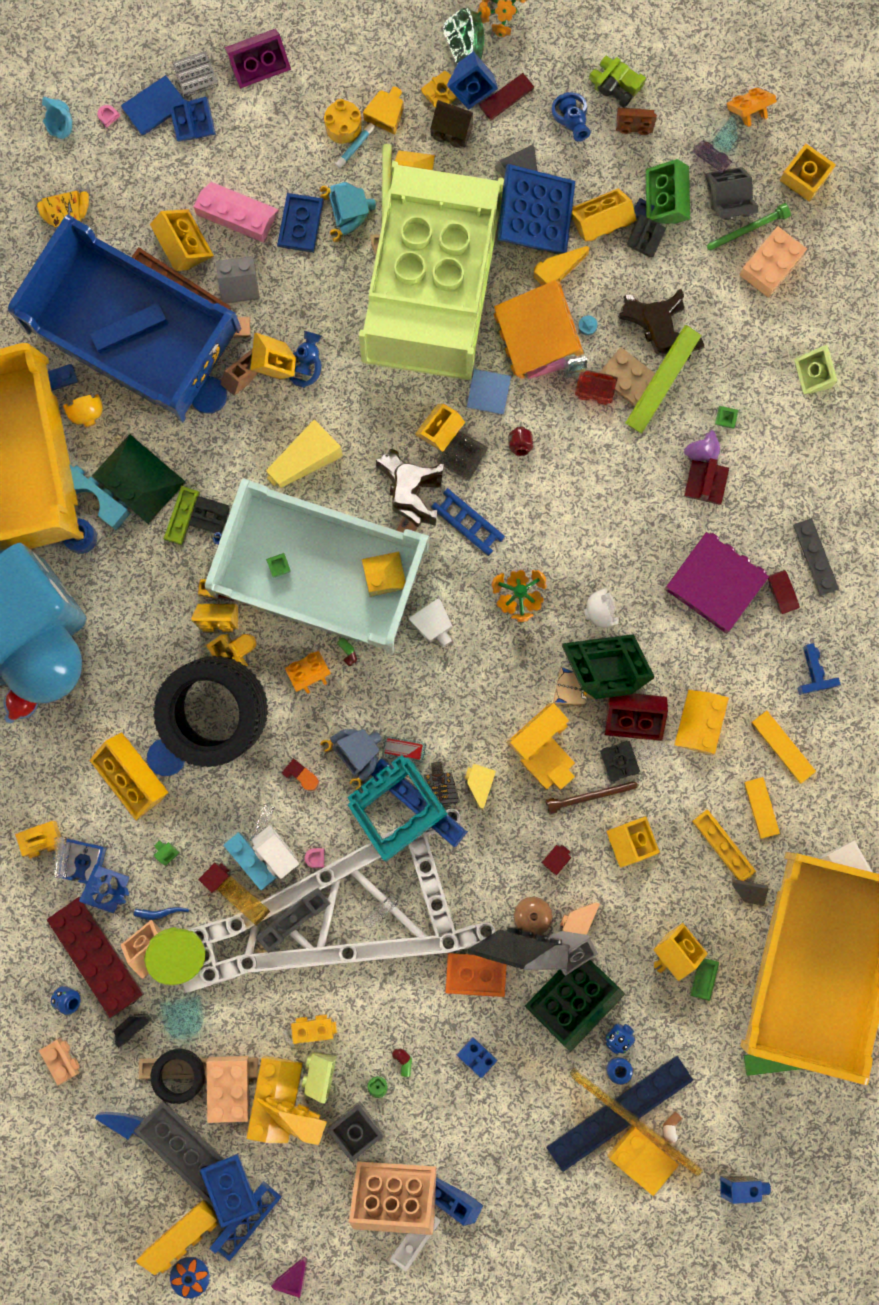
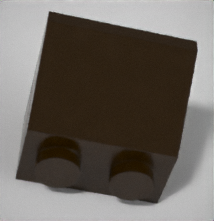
[430,100,473,148]

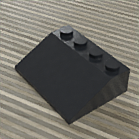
[468,926,570,970]

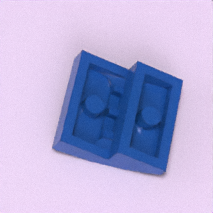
[169,96,216,142]

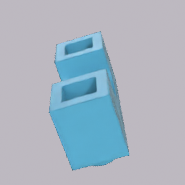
[223,832,278,890]

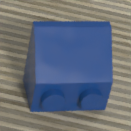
[447,51,498,110]

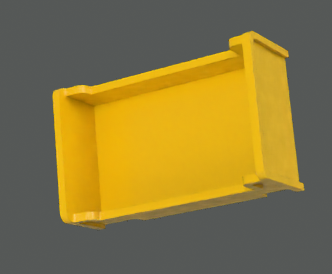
[0,343,84,550]
[740,852,879,1085]

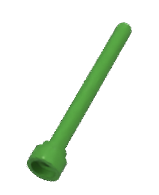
[707,203,791,250]

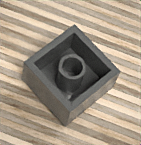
[327,1101,384,1162]

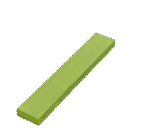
[625,325,702,434]

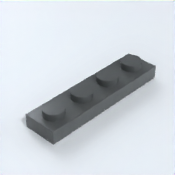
[793,518,839,596]

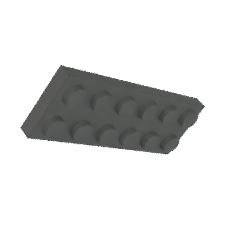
[134,1100,224,1208]

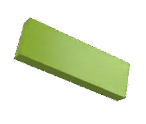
[163,486,200,545]

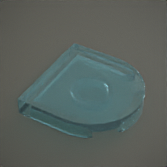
[160,995,204,1039]

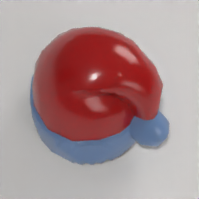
[4,690,38,724]

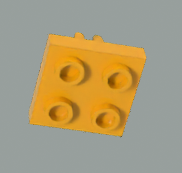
[726,88,777,127]
[285,650,331,694]

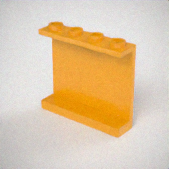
[494,280,584,379]

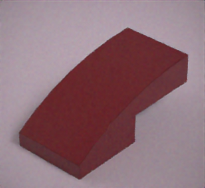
[768,570,800,614]

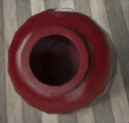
[508,427,533,456]

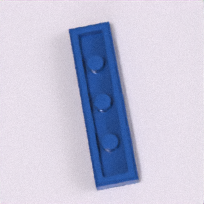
[90,303,167,352]

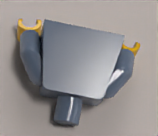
[320,729,382,790]

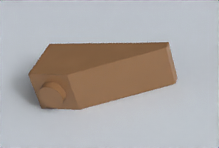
[220,350,258,396]

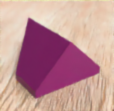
[271,1256,307,1298]

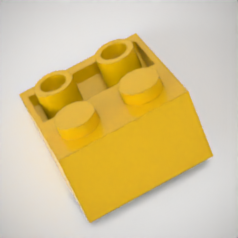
[250,333,296,379]
[415,403,465,452]

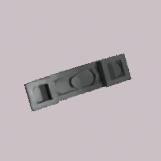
[256,888,331,953]

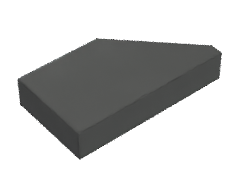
[731,879,769,906]

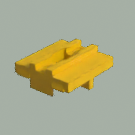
[421,71,457,108]

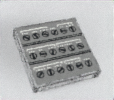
[172,50,219,98]

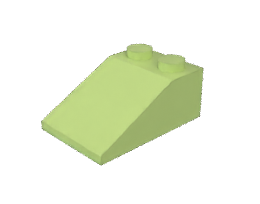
[302,1052,336,1104]

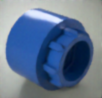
[62,518,97,554]

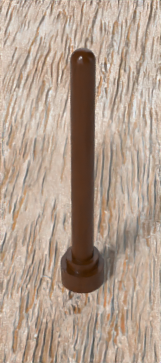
[546,782,638,815]

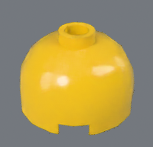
[63,394,103,428]

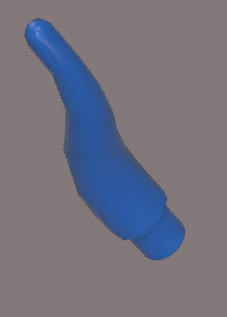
[134,907,189,920]

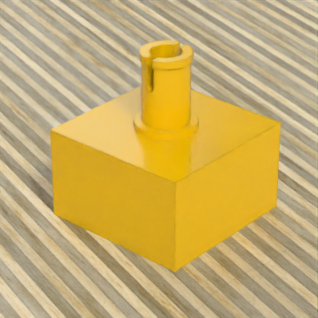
[653,923,708,981]

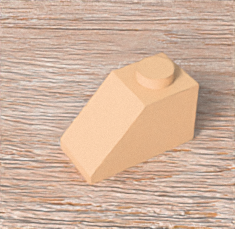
[560,902,600,935]

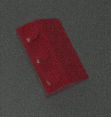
[604,693,668,741]

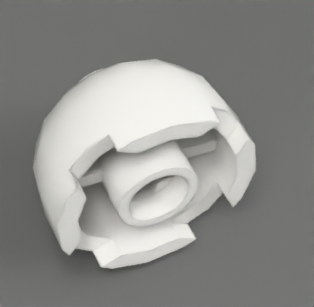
[584,588,619,628]

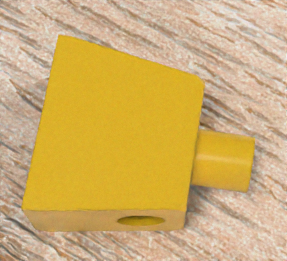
[363,86,404,135]

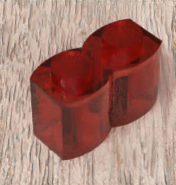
[575,369,618,405]

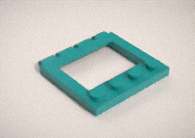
[347,755,448,862]

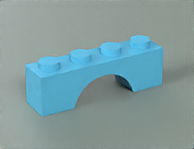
[70,465,130,530]

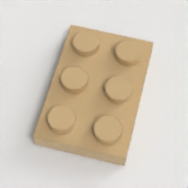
[597,347,655,406]

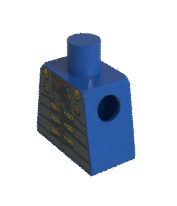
[720,1176,771,1204]

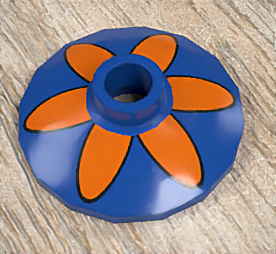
[170,1257,210,1299]

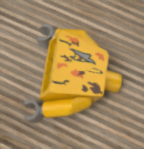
[33,184,91,228]

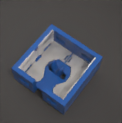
[56,838,107,884]

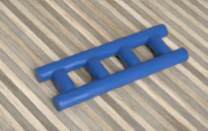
[431,488,506,556]

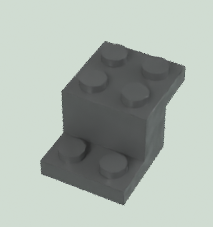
[706,167,759,220]

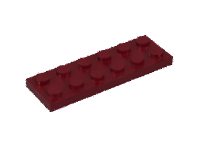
[46,897,144,1018]

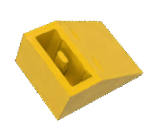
[191,604,238,633]
[257,1097,327,1145]

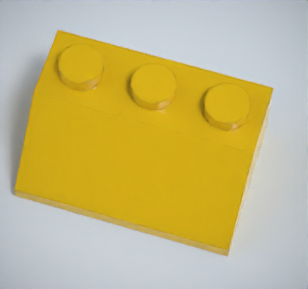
[571,188,637,242]
[150,209,214,271]
[674,690,729,756]
[506,703,570,760]

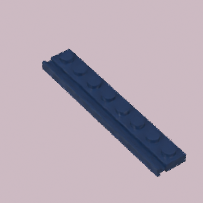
[546,1055,694,1172]

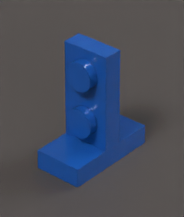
[798,643,841,695]

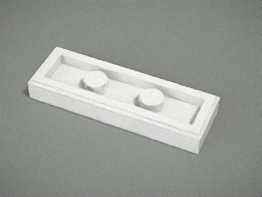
[390,1216,441,1272]

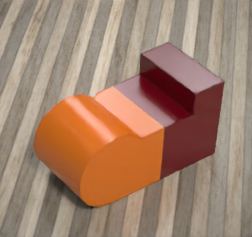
[281,758,319,791]

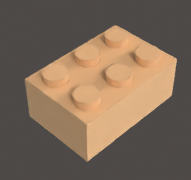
[740,226,807,298]
[206,1056,249,1123]

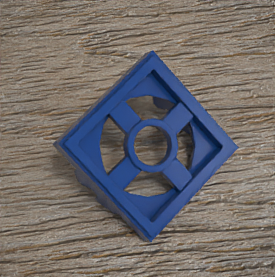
[79,864,130,914]

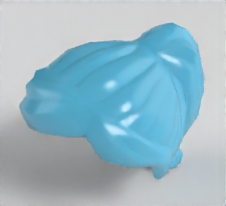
[42,96,73,139]

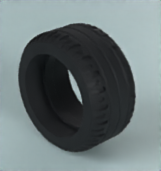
[150,1049,205,1104]

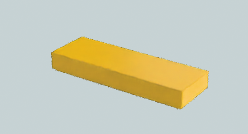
[744,777,780,839]

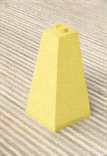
[266,419,343,488]

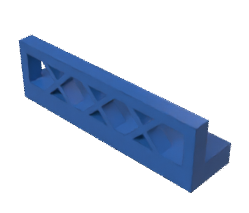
[209,1181,282,1262]

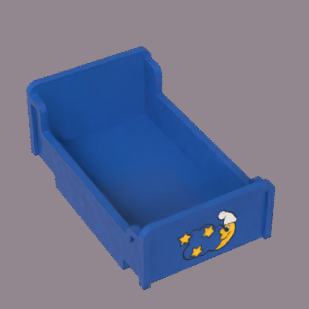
[8,215,242,423]

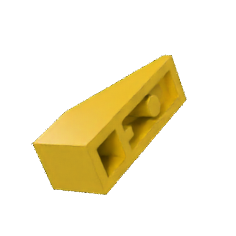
[533,246,590,285]

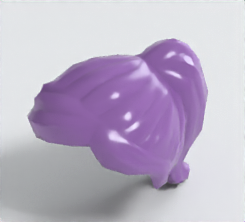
[684,430,720,462]

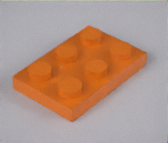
[445,953,507,997]

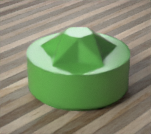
[367,1076,388,1098]

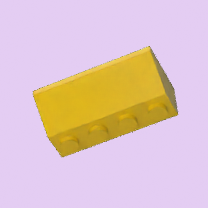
[89,732,169,820]
[246,1056,303,1143]
[136,1199,218,1275]

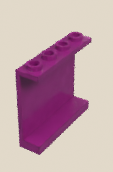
[664,532,769,634]

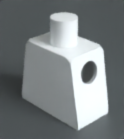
[409,598,452,647]

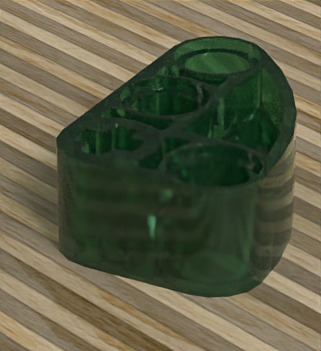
[443,8,484,64]

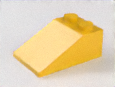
[607,1125,679,1196]

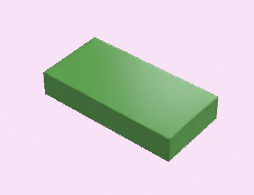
[690,958,719,1001]

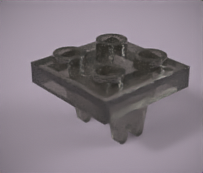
[437,431,489,481]

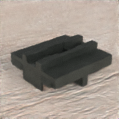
[626,215,666,257]
[189,496,230,533]
[600,741,640,782]

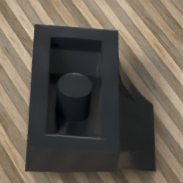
[114,1014,152,1048]

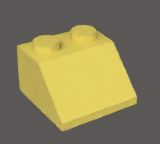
[465,764,496,810]

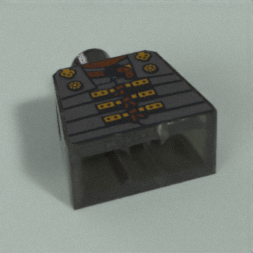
[424,762,460,805]

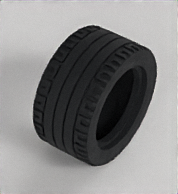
[153,656,268,767]

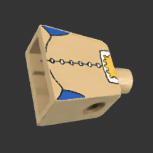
[553,667,598,706]

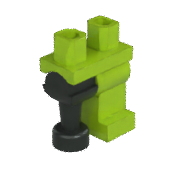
[589,55,646,108]

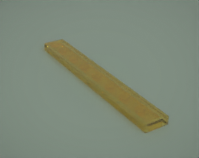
[570,1067,703,1176]

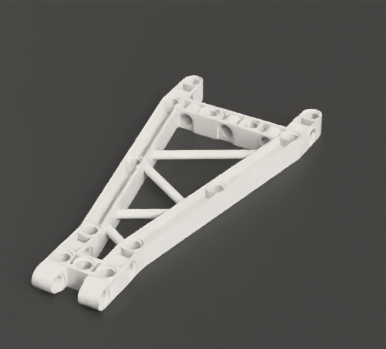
[183,809,495,993]

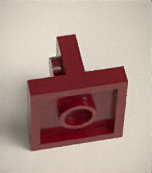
[684,458,729,505]

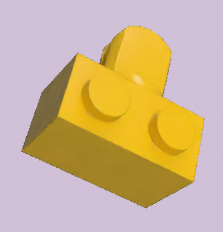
[206,634,257,667]
[15,821,63,859]

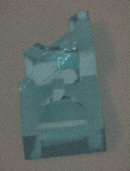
[711,114,738,154]

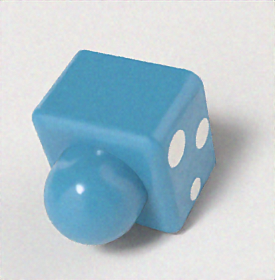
[0,543,86,703]

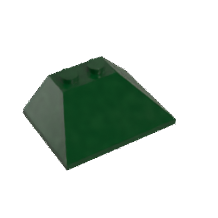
[92,434,186,524]
[562,634,655,699]

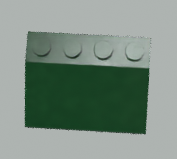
[525,960,625,1052]

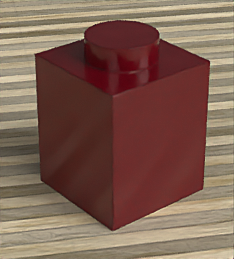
[541,845,572,876]
[198,862,231,893]

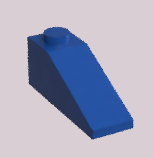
[435,1177,484,1226]

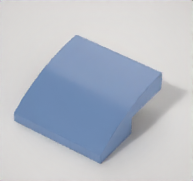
[467,369,511,414]

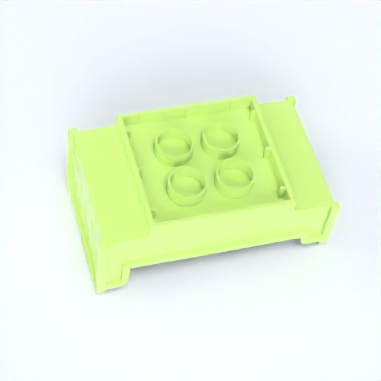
[359,161,504,380]

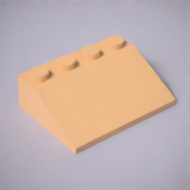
[349,1162,436,1235]

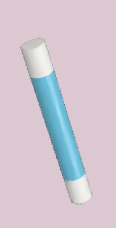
[335,123,375,169]

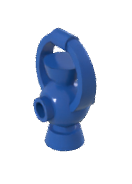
[551,92,591,142]
[289,331,322,388]

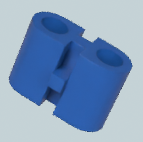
[457,1037,498,1078]

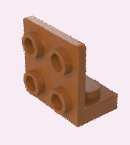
[616,107,657,135]

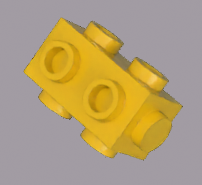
[291,1014,337,1044]

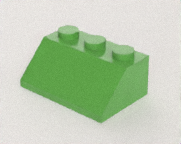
[646,159,690,224]

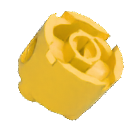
[324,99,362,144]

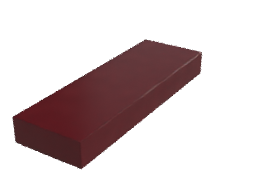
[479,73,534,121]

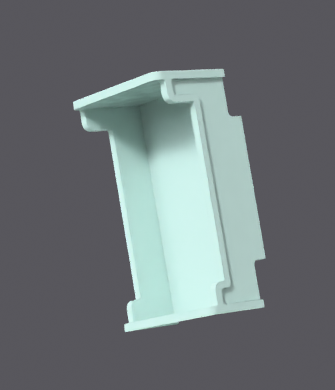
[205,478,429,655]

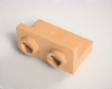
[39,1038,80,1086]

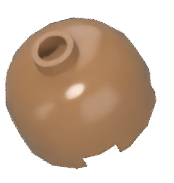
[513,897,553,936]

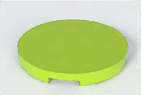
[144,927,205,985]

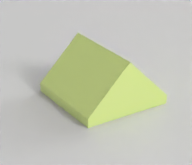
[794,345,837,395]

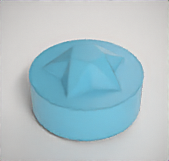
[578,316,598,335]

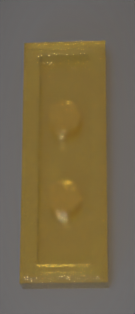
[217,876,270,926]

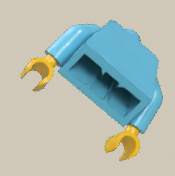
[320,182,376,242]

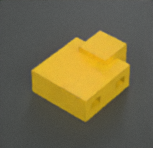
[520,739,575,790]

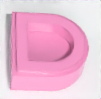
[97,105,120,128]
[305,848,325,868]

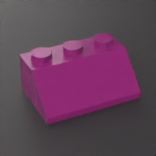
[224,28,291,89]

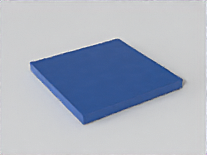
[497,164,576,255]

